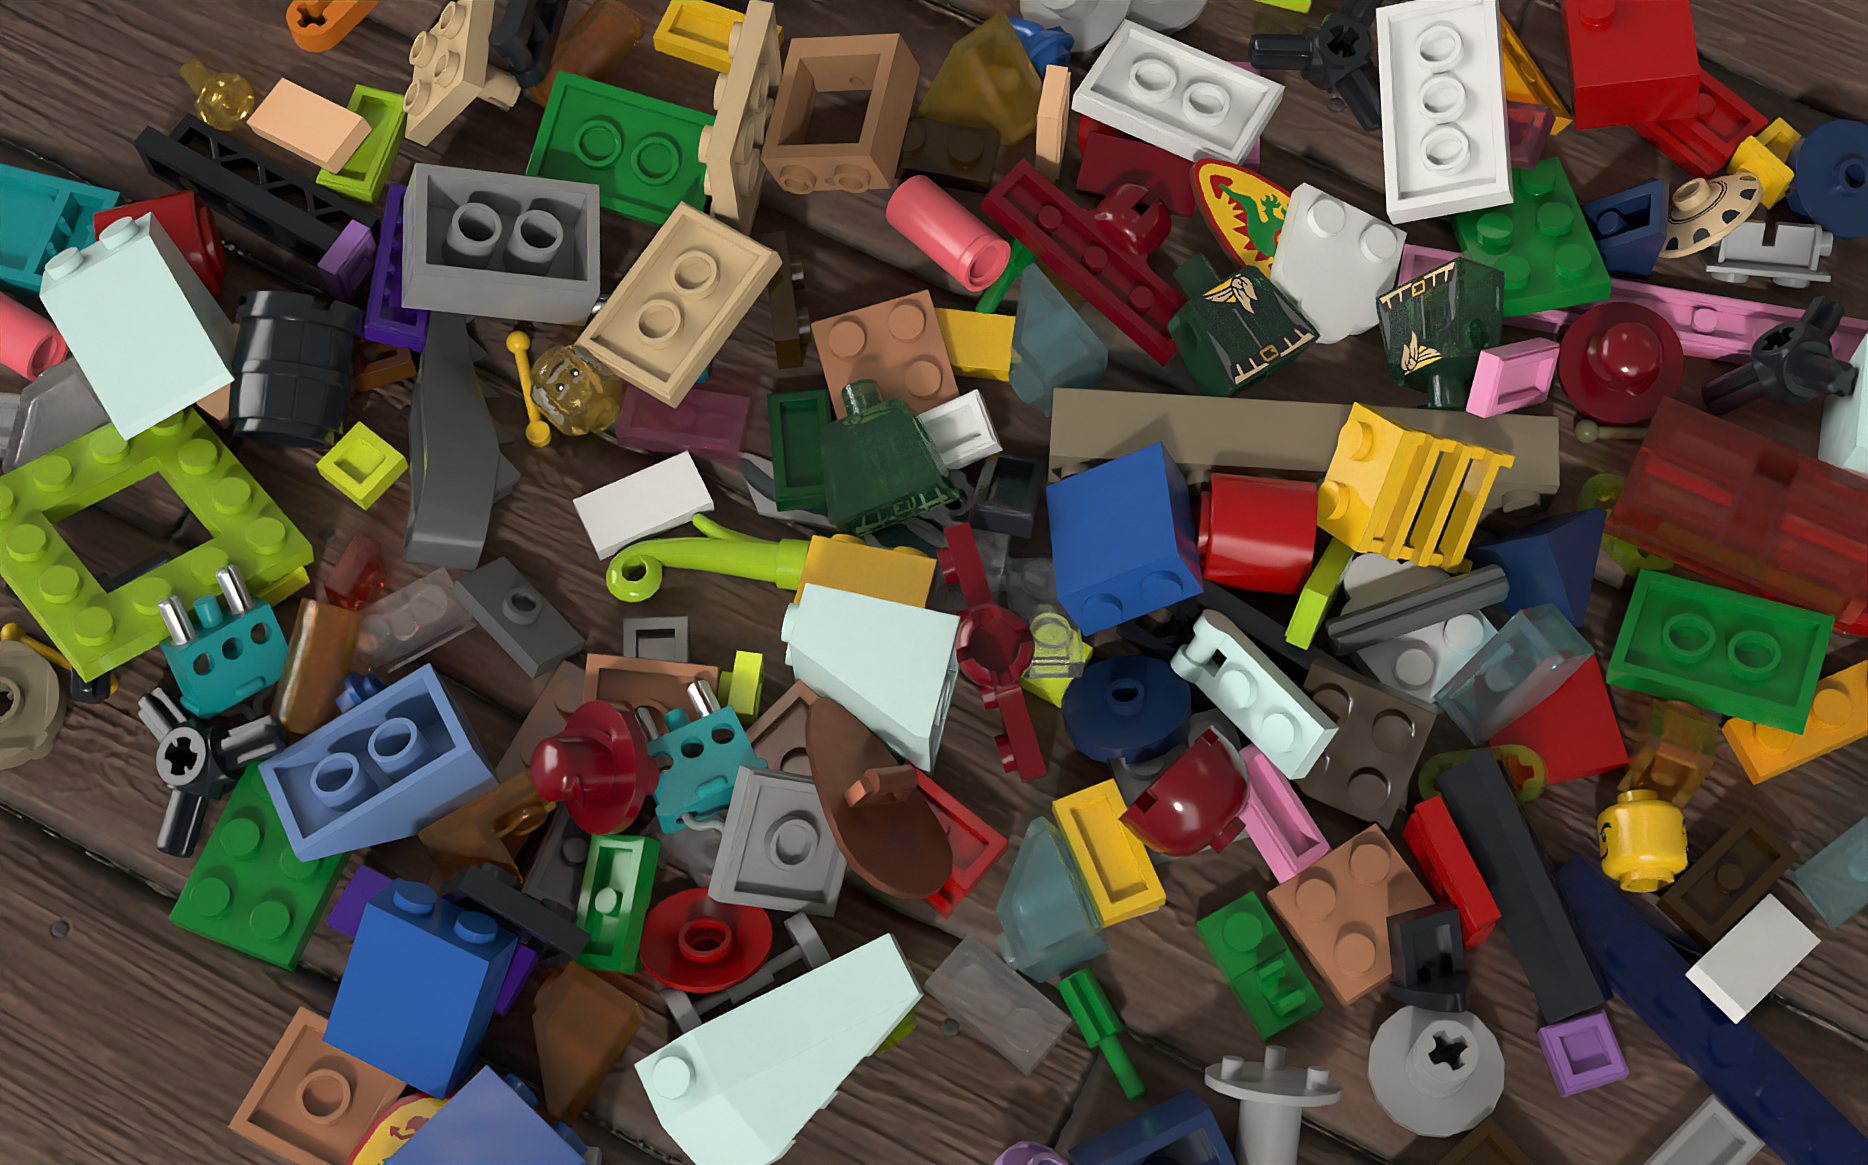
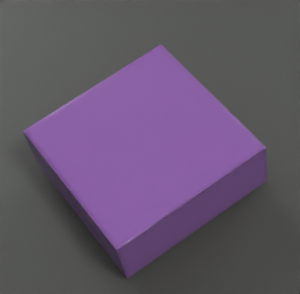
[317,219,377,304]
[1536,1009,1629,1098]

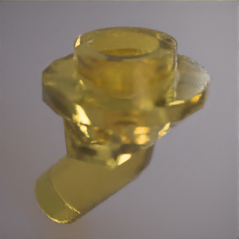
[179,59,254,131]

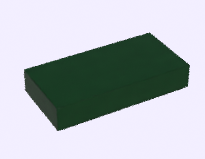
[767,388,840,512]

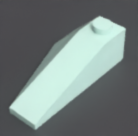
[634,933,924,1165]

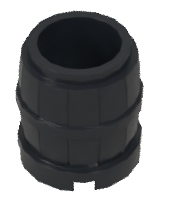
[229,291,365,450]

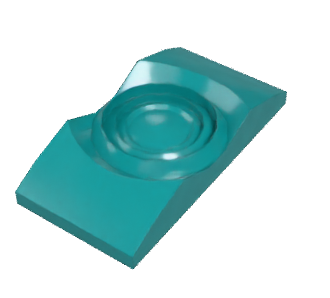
[0,164,124,300]

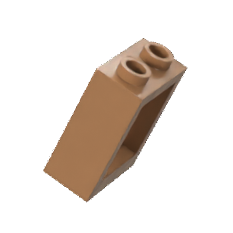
[760,33,921,194]

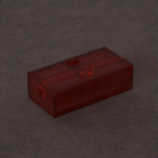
[1603,395,1868,635]

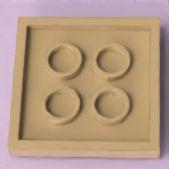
[698,0,782,237]

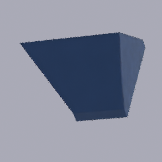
[1580,177,1669,280]
[1464,507,1607,634]

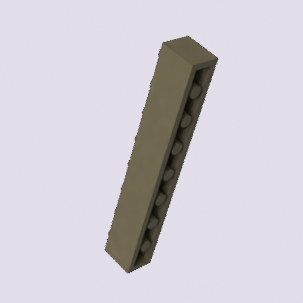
[1048,387,1560,516]

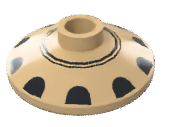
[1659,172,1763,258]

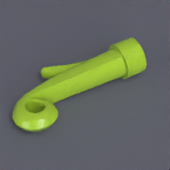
[606,513,811,603]

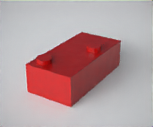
[1559,0,1700,130]

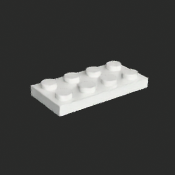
[1376,0,1514,225]

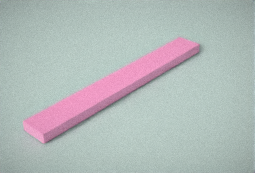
[1396,244,1868,365]

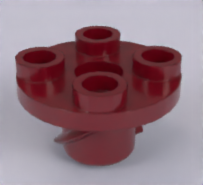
[1556,302,1684,426]
[530,700,659,835]

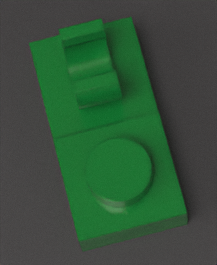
[567,834,661,975]
[1194,891,1324,1043]

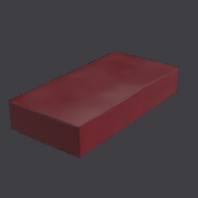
[1075,131,1196,219]

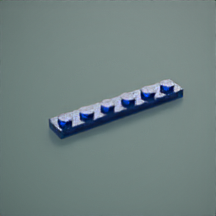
[1557,853,1868,1165]

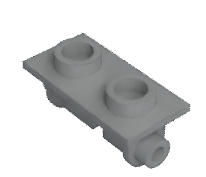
[1696,219,1833,288]

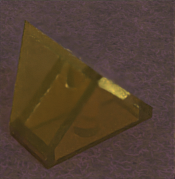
[913,12,1043,146]

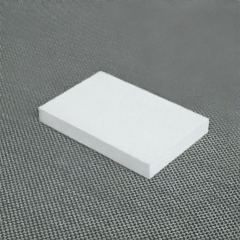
[1071,19,1285,166]

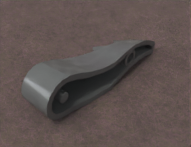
[402,311,521,572]

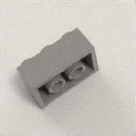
[401,163,600,326]

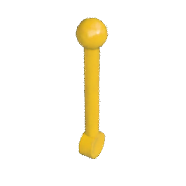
[506,331,552,448]
[0,622,118,694]

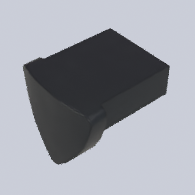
[1386,901,1472,1013]

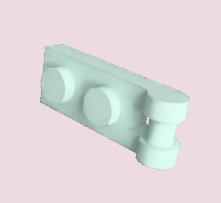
[1170,609,1339,780]

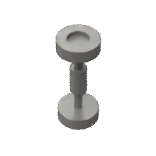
[660,911,831,1035]

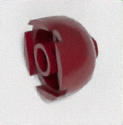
[1118,725,1251,857]

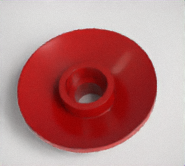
[638,887,773,993]

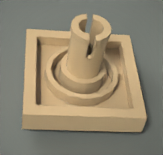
[403,0,521,146]

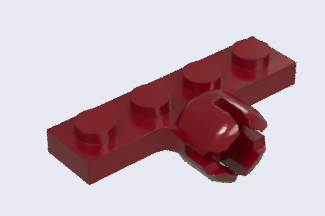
[980,159,1205,367]
[936,522,1047,784]

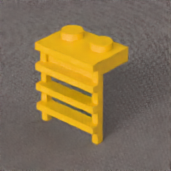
[1316,402,1516,574]

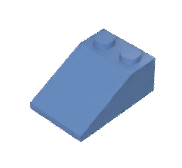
[258,663,505,862]

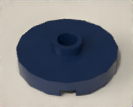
[1785,119,1868,241]
[1063,655,1193,764]

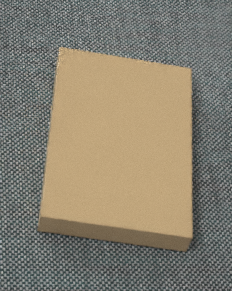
[574,201,783,409]

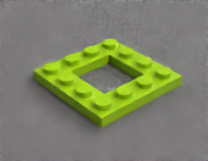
[0,405,314,683]

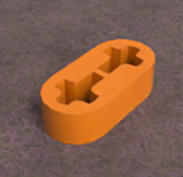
[286,0,380,53]

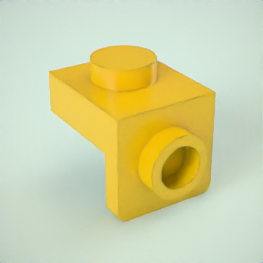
[1725,117,1801,210]

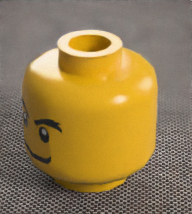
[1597,789,1689,893]

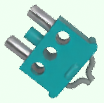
[158,564,301,721]
[635,680,769,835]

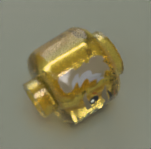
[530,344,622,437]

